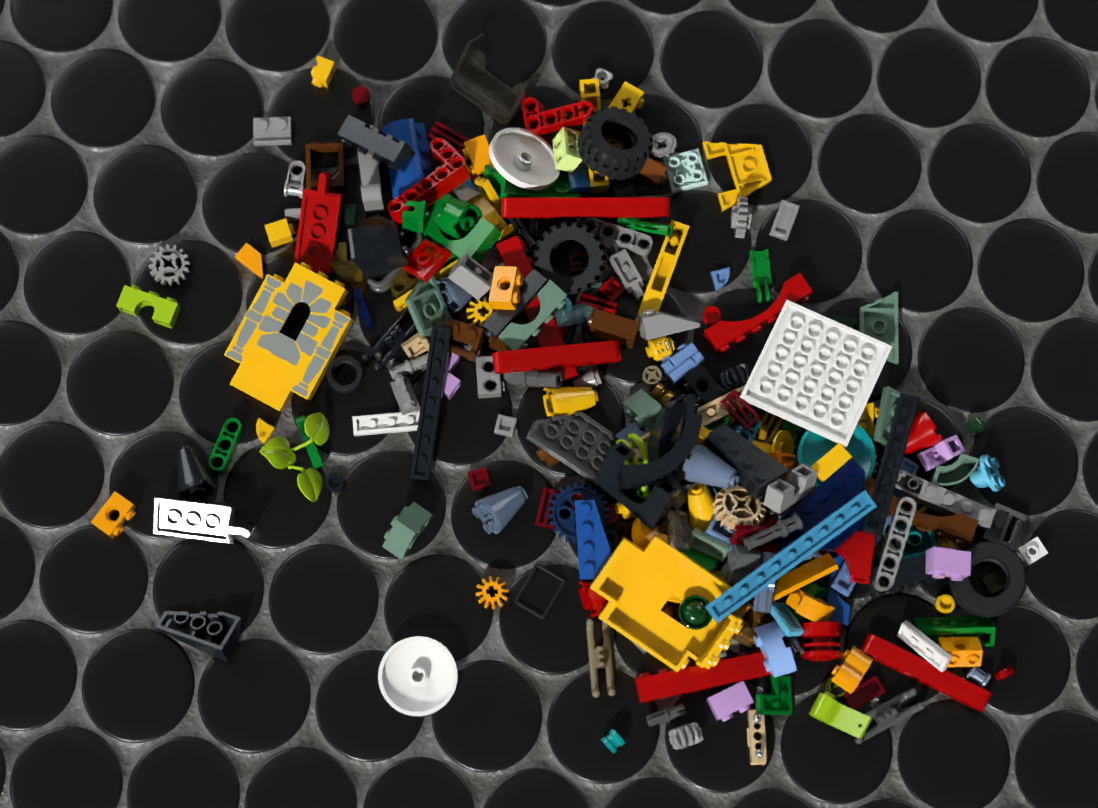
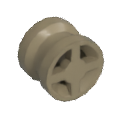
[642,366,662,387]

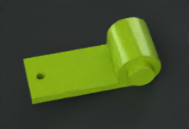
[808,691,872,739]

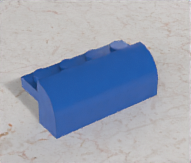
[382,119,433,199]

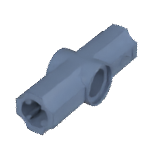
[753,551,777,613]

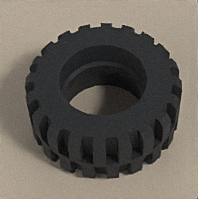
[577,107,653,180]
[534,222,607,294]

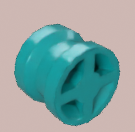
[600,729,625,754]

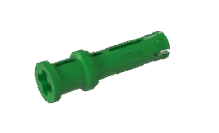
[617,218,673,237]

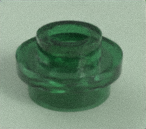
[966,417,986,434]

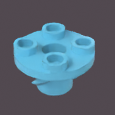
[969,454,1006,492]

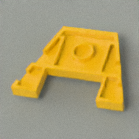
[702,141,772,211]

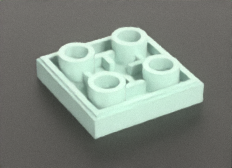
[662,148,708,193]

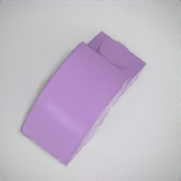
[443,353,461,399]
[917,435,966,472]

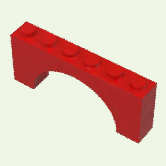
[756,517,875,584]

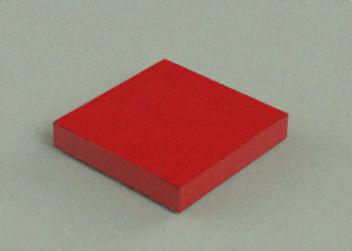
[401,238,452,283]

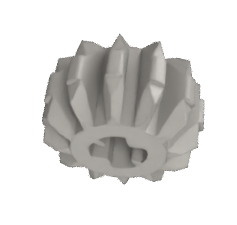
[668,722,703,750]

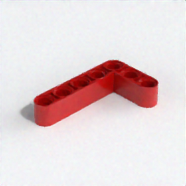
[387,138,471,224]

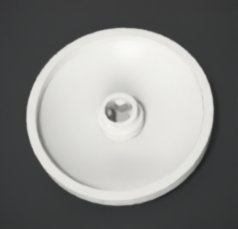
[489,128,560,190]
[378,636,458,716]

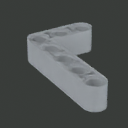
[358,125,385,215]

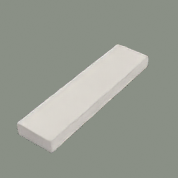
[352,410,420,436]

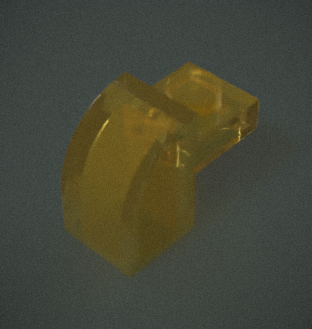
[331,242,364,284]

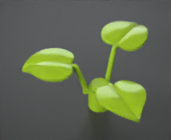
[259,412,329,502]

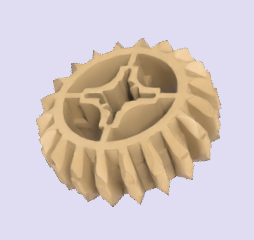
[713,485,766,531]

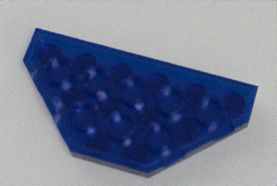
[770,458,865,552]

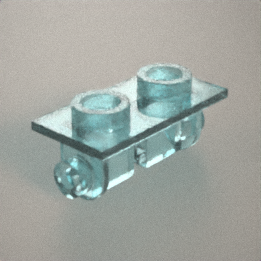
[554,303,594,328]

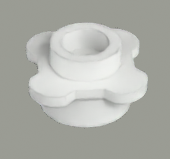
[592,68,613,89]

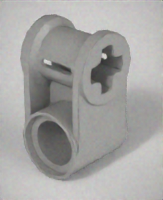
[284,161,306,199]

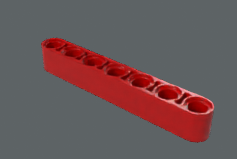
[492,340,622,374]
[860,633,991,712]

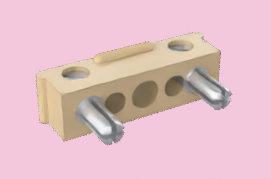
[747,709,767,765]

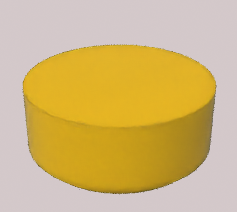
[935,594,955,614]

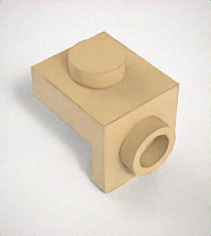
[400,333,430,360]

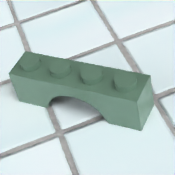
[498,280,567,350]

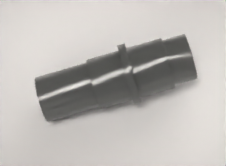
[504,370,563,388]

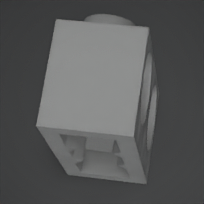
[476,356,505,399]

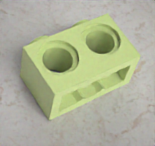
[552,126,583,173]

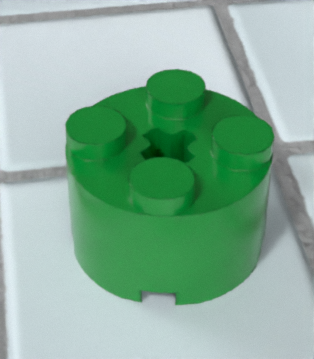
[437,198,482,240]

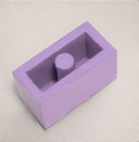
[925,547,971,581]
[706,681,754,722]

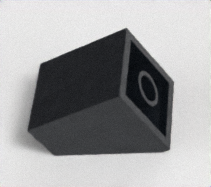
[348,224,410,279]

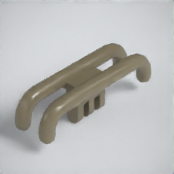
[586,618,616,698]

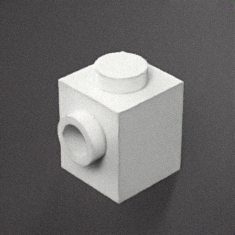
[1015,536,1048,567]

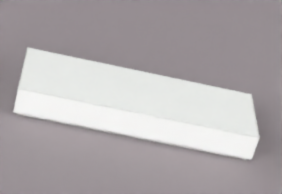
[897,620,952,672]

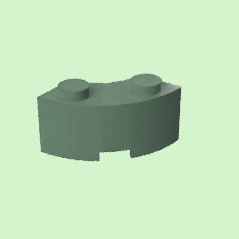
[929,453,980,489]

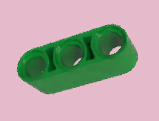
[209,418,244,474]

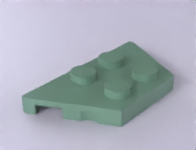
[405,276,452,337]
[859,292,899,364]

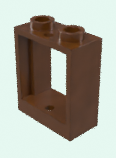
[305,141,346,192]
[587,309,640,349]

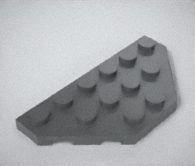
[526,412,614,493]

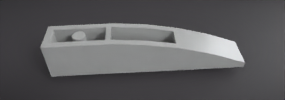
[894,469,996,532]

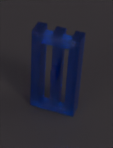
[353,288,373,329]

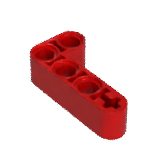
[522,97,598,135]

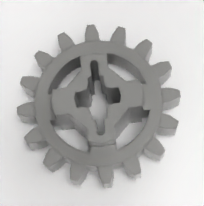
[731,197,752,238]
[148,244,191,286]

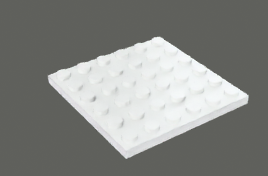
[740,300,892,447]

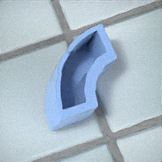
[753,621,797,678]

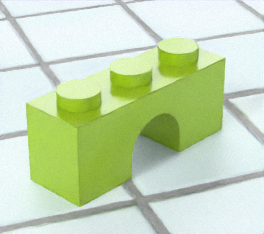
[116,285,181,329]

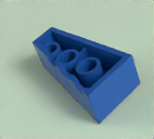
[575,500,612,580]

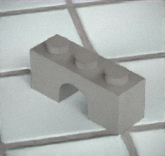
[763,464,818,514]

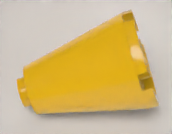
[543,387,598,417]
[688,483,715,533]

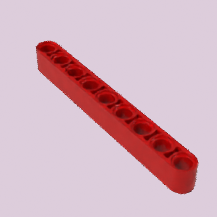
[501,197,670,218]

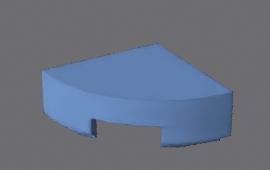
[710,267,730,291]

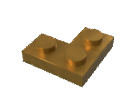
[731,608,768,649]

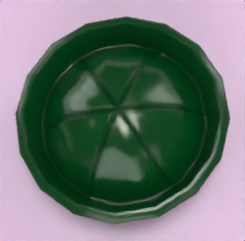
[679,595,712,630]

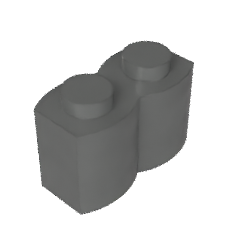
[721,545,761,584]

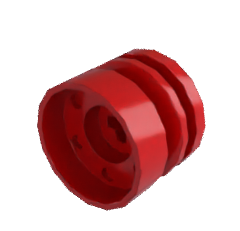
[800,622,842,661]

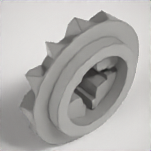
[650,132,677,159]

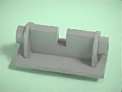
[390,374,420,415]

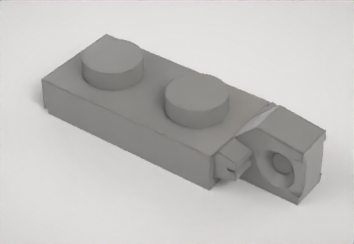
[608,249,644,301]

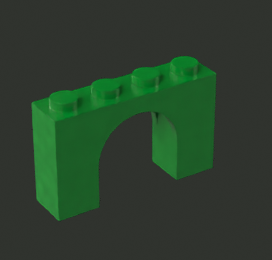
[422,193,502,263]

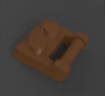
[446,318,485,362]

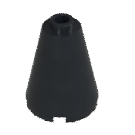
[177,446,217,500]

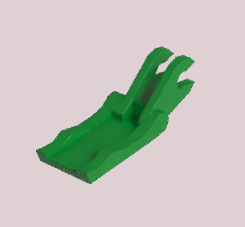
[749,249,772,303]

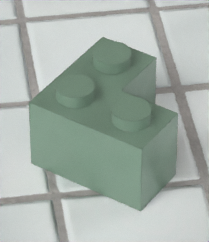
[623,389,662,435]
[382,502,433,559]

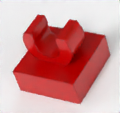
[599,276,626,302]

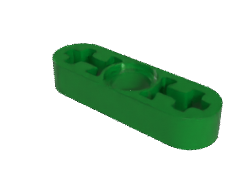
[295,415,324,469]

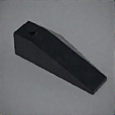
[155,611,242,662]

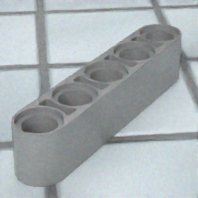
[564,218,653,256]
[873,497,916,592]

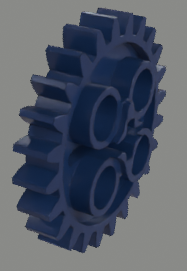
[547,482,610,545]

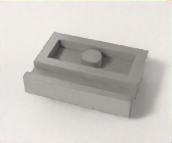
[253,117,292,146]

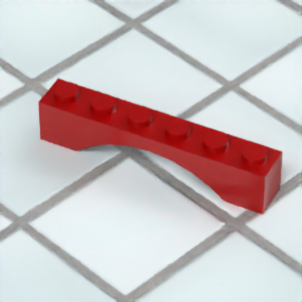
[703,273,813,353]

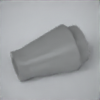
[573,369,602,388]

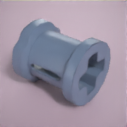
[965,667,992,688]

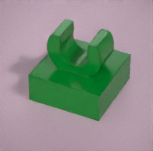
[780,420,802,442]

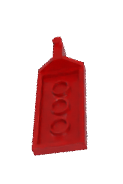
[294,172,342,273]

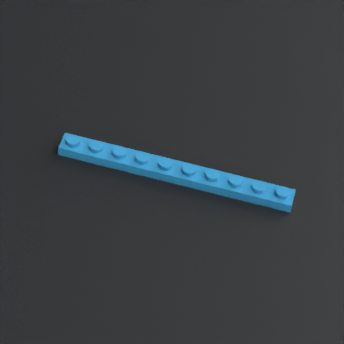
[705,490,877,623]

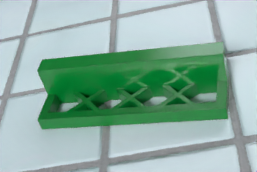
[913,616,996,647]

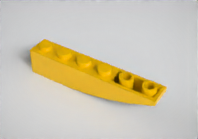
[635,220,690,331]

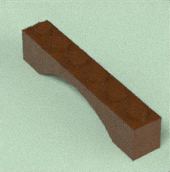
[860,477,979,547]

